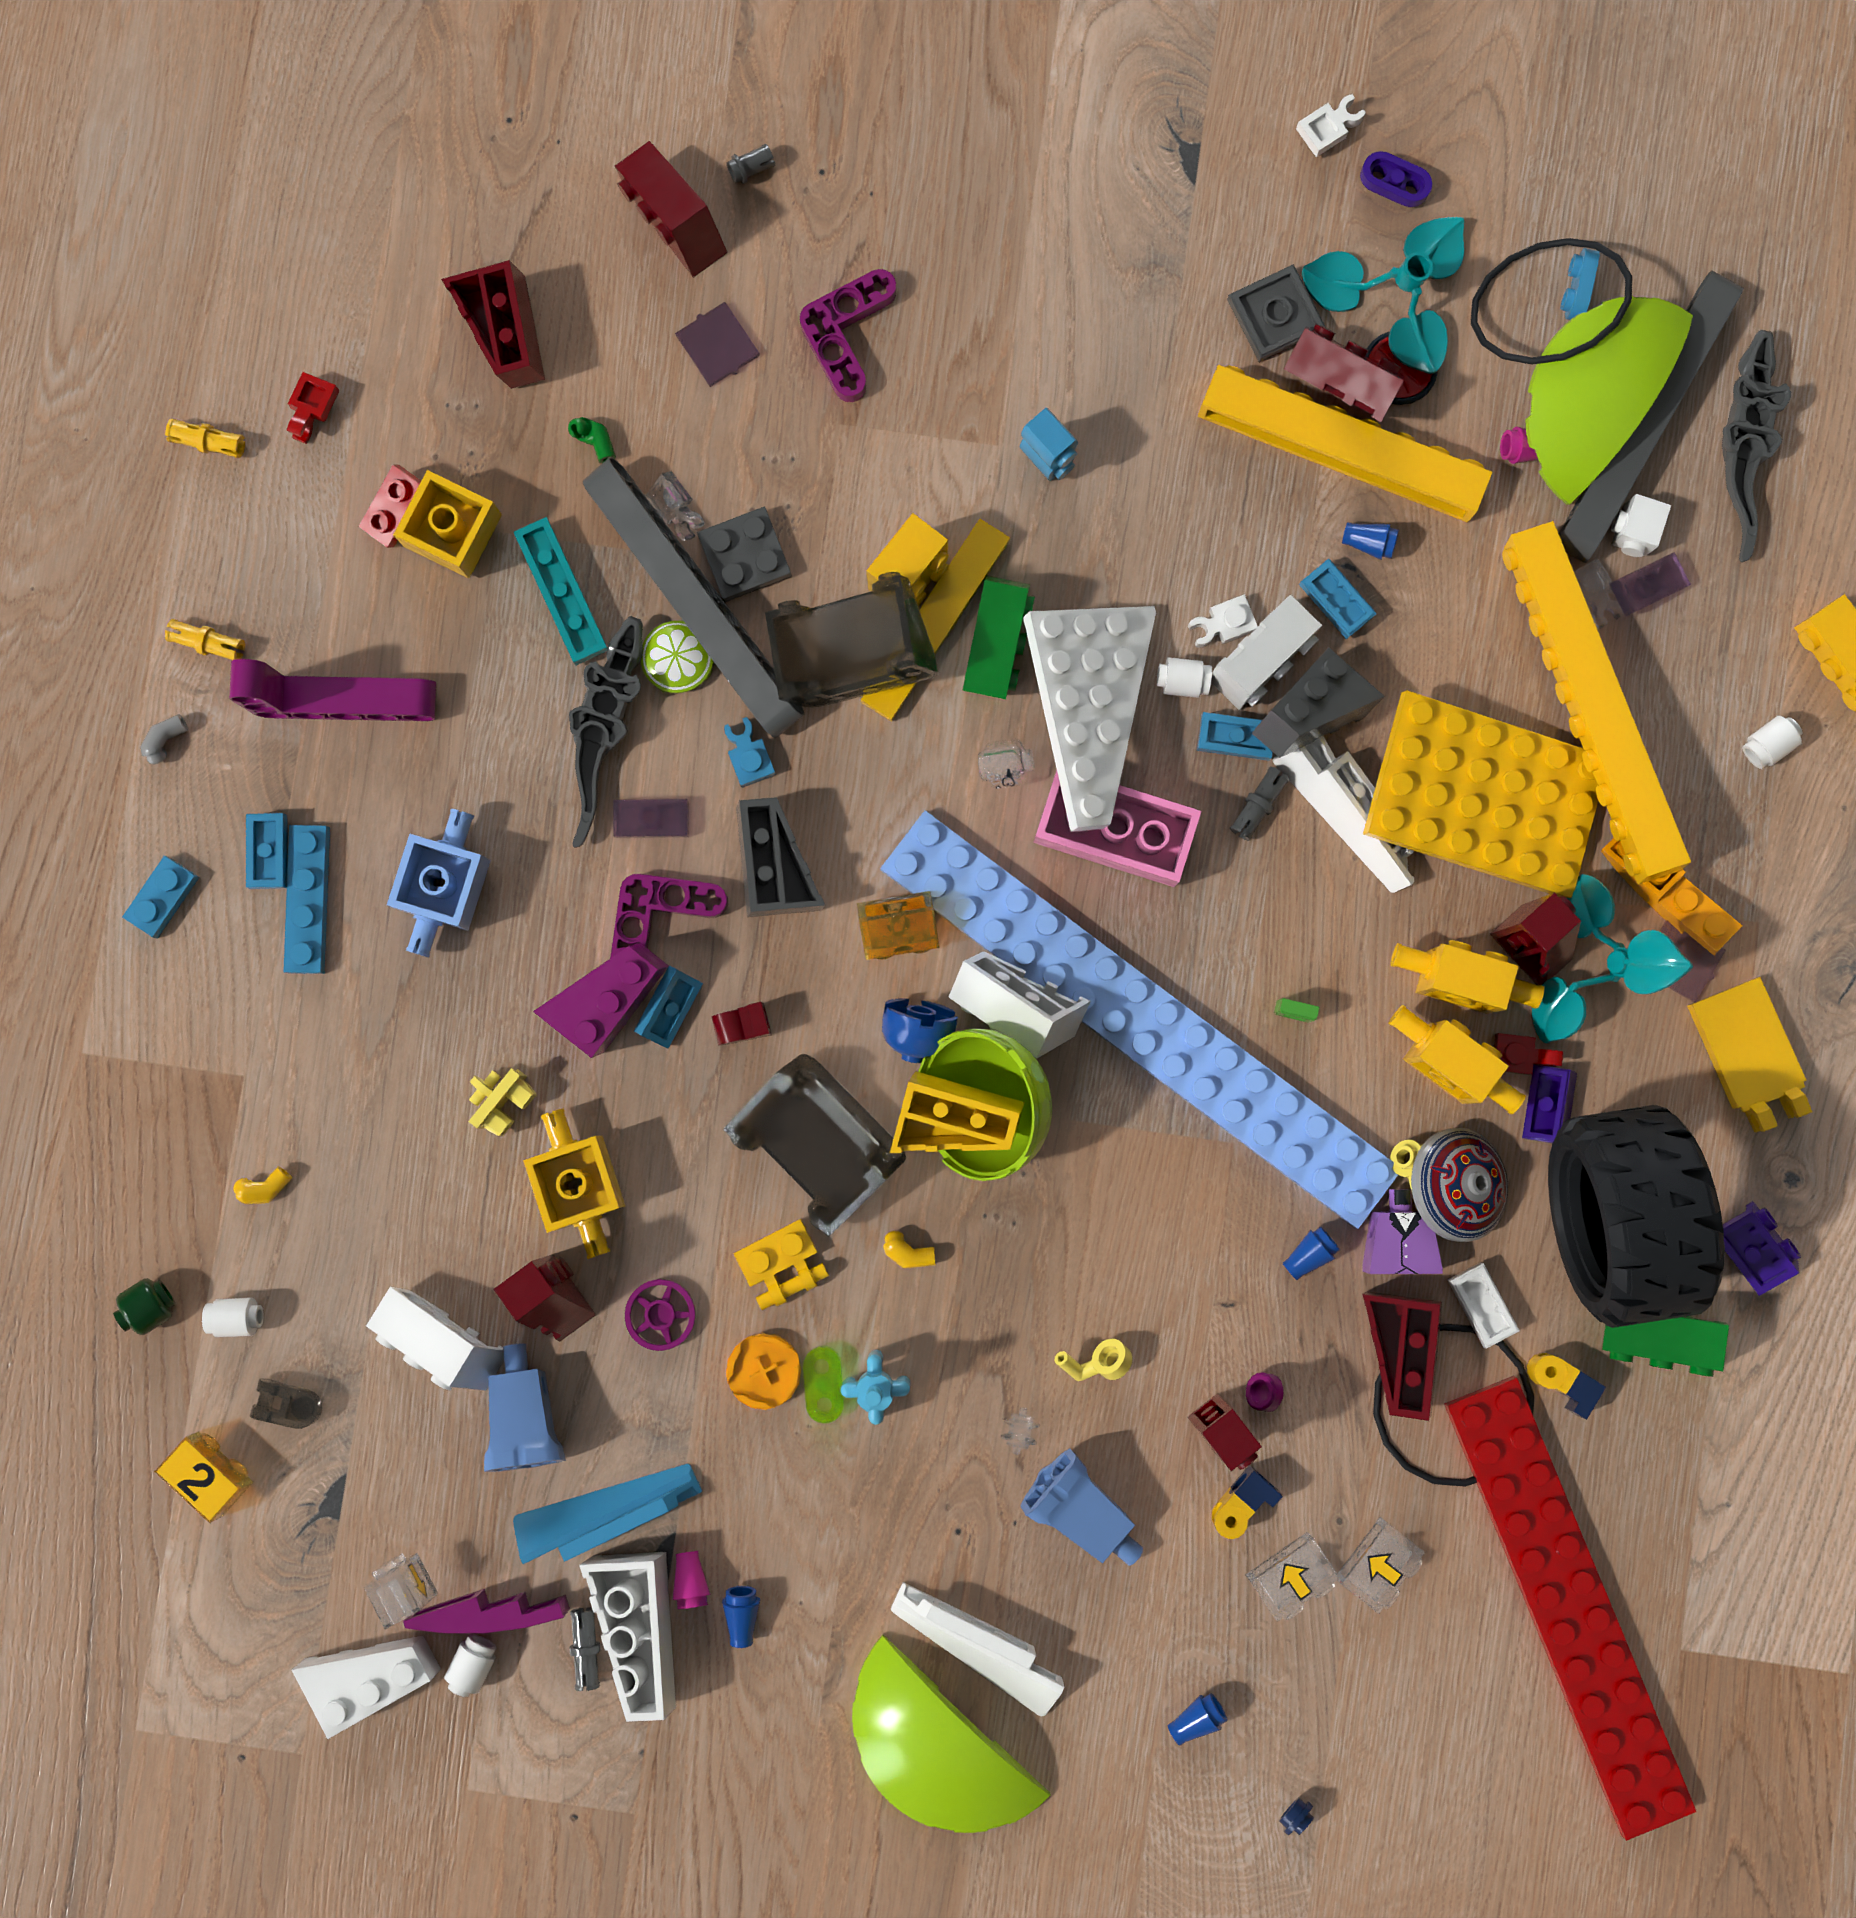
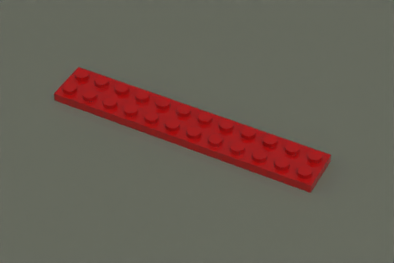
[1444,1376,1697,1841]

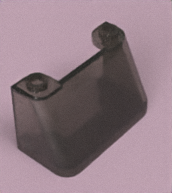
[765,572,939,707]
[723,1054,906,1237]

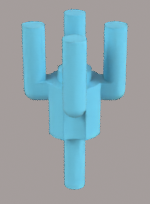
[841,1350,911,1425]

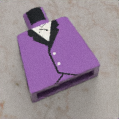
[1362,1189,1443,1274]

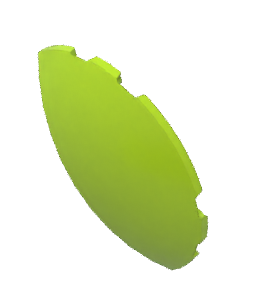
[1525,296,1693,505]
[852,1634,1051,1833]

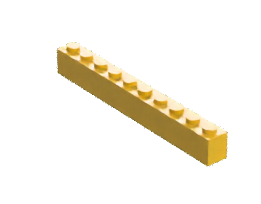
[1502,521,1691,885]

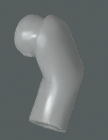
[140,714,188,765]

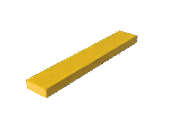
[861,518,1010,722]

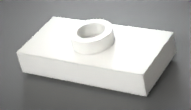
[1448,1262,1520,1349]

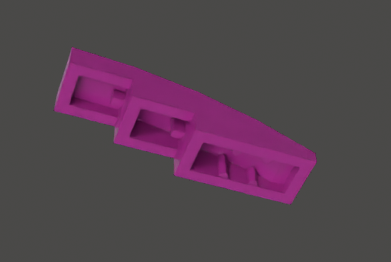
[403,1589,570,1633]

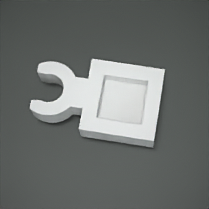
[1296,94,1366,157]
[1188,594,1258,648]

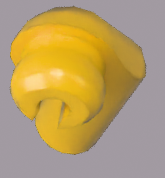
[233,1166,292,1204]
[883,1231,936,1268]

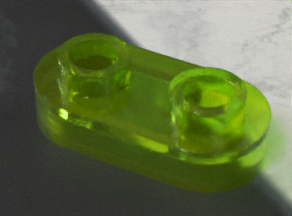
[803,1346,844,1423]

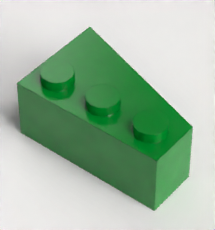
[962,576,1035,699]
[1602,1316,1729,1377]

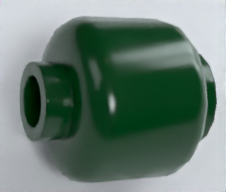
[113,1278,176,1335]

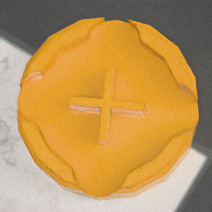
[726,1333,802,1410]

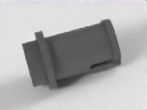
[727,144,775,184]

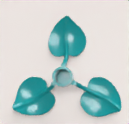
[1302,217,1464,374]
[1532,874,1693,1044]

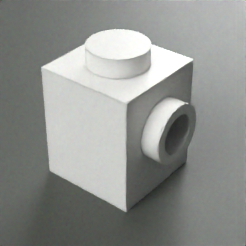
[1611,494,1671,557]

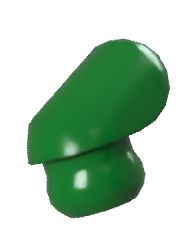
[568,417,616,463]

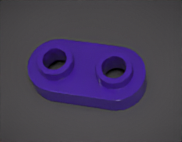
[1360,151,1432,207]

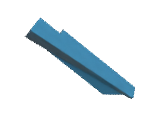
[513,1464,702,1564]

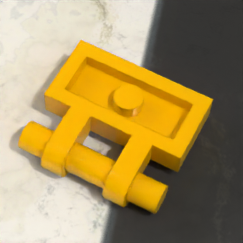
[733,1219,829,1310]

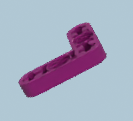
[800,269,896,402]
[610,874,728,958]

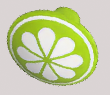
[641,621,713,693]

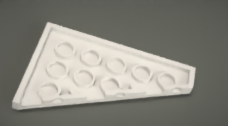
[1023,606,1156,832]

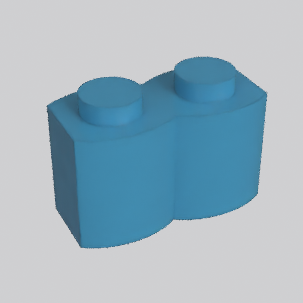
[1019,408,1078,481]

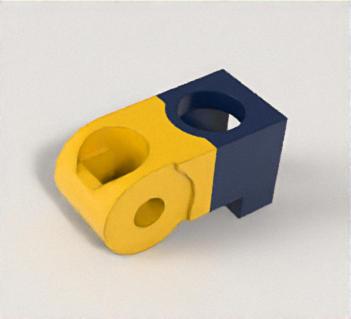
[1527,1353,1606,1420]
[1211,1465,1283,1539]

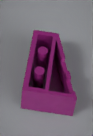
[533,943,669,1058]

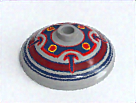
[1411,1128,1508,1242]

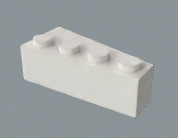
[579,1552,676,1722]

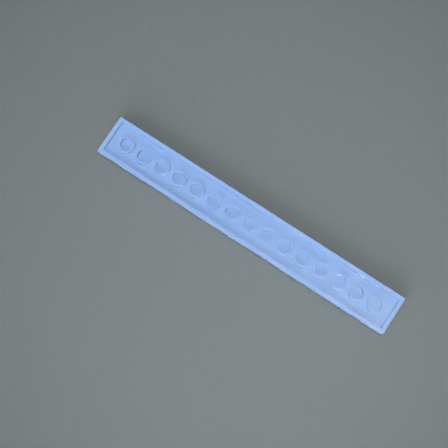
[880,810,1398,1229]

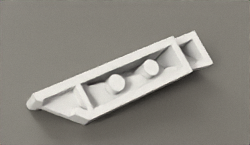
[1273,736,1414,893]
[891,1582,1064,1716]

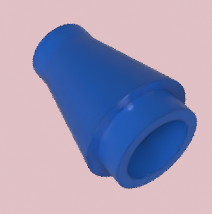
[1342,522,1399,560]
[1283,1226,1340,1280]
[722,1586,760,1648]
[1168,1693,1227,1746]

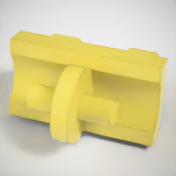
[468,1068,537,1136]

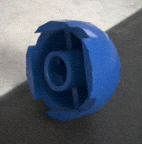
[882,998,958,1063]

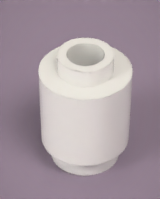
[1157,657,1212,698]
[1742,716,1803,769]
[202,1298,264,1337]
[444,1634,496,1697]

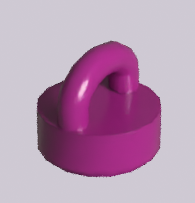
[1246,1372,1284,1412]

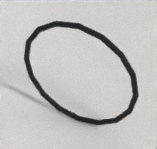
[1471,238,1632,365]
[1373,1323,1534,1487]

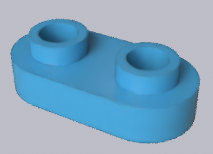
[1560,248,1600,320]

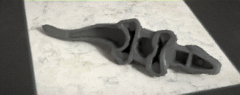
[1722,330,1792,563]
[569,616,643,848]

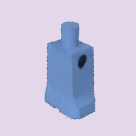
[484,1343,566,1472]
[1020,1448,1143,1566]

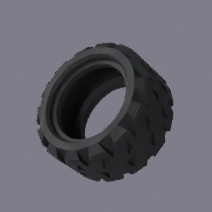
[1548,1105,1725,1328]

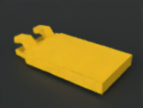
[1687,977,1812,1132]

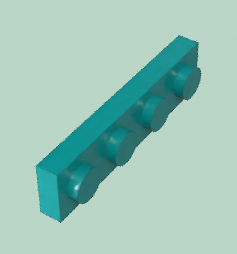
[513,517,608,666]

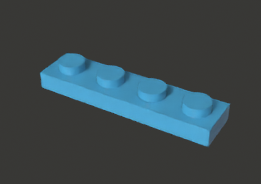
[283,825,330,974]

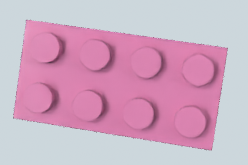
[1033,770,1201,887]

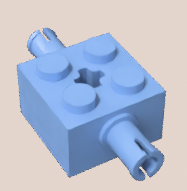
[387,809,491,958]

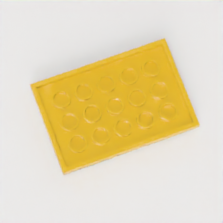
[1363,690,1598,898]

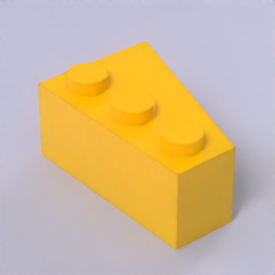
[890,1071,1025,1153]

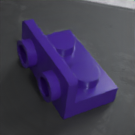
[1723,1201,1801,1296]

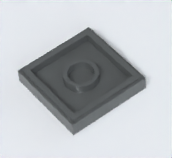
[1227,264,1326,362]

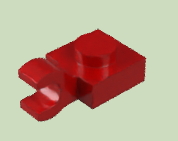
[287,372,339,444]
[1494,1033,1563,1075]

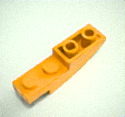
[1601,838,1743,955]

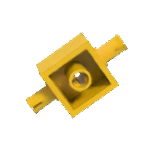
[1390,940,1544,1014]
[1388,1005,1526,1114]
[523,1108,626,1259]

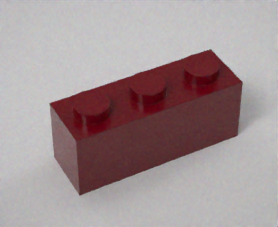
[1188,1394,1262,1471]

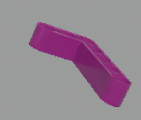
[229,659,436,721]

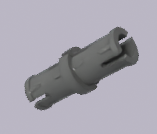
[1230,767,1290,841]
[569,1607,600,1691]

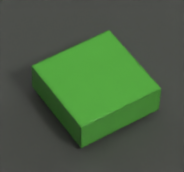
[1274,998,1319,1023]

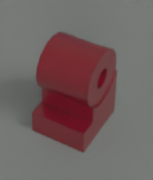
[711,1002,772,1046]

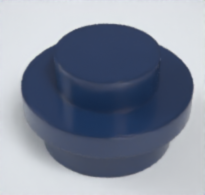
[1279,1797,1314,1835]

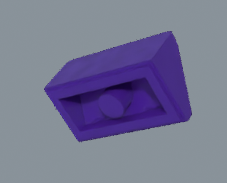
[1522,1065,1577,1144]

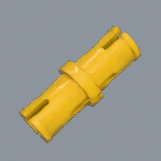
[165,418,245,458]
[165,619,245,660]

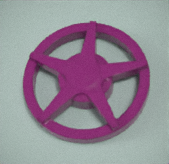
[625,1279,696,1351]

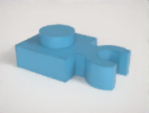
[724,717,776,788]

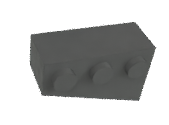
[1252,647,1385,758]
[736,797,825,917]

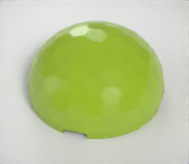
[918,1028,1052,1181]

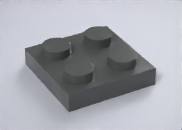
[697,506,792,602]

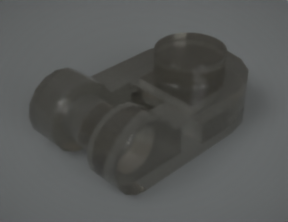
[250,1378,322,1429]

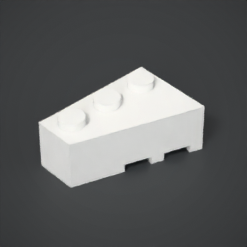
[1211,595,1322,710]
[949,951,1091,1059]
[366,1287,504,1390]
[292,1636,441,1739]

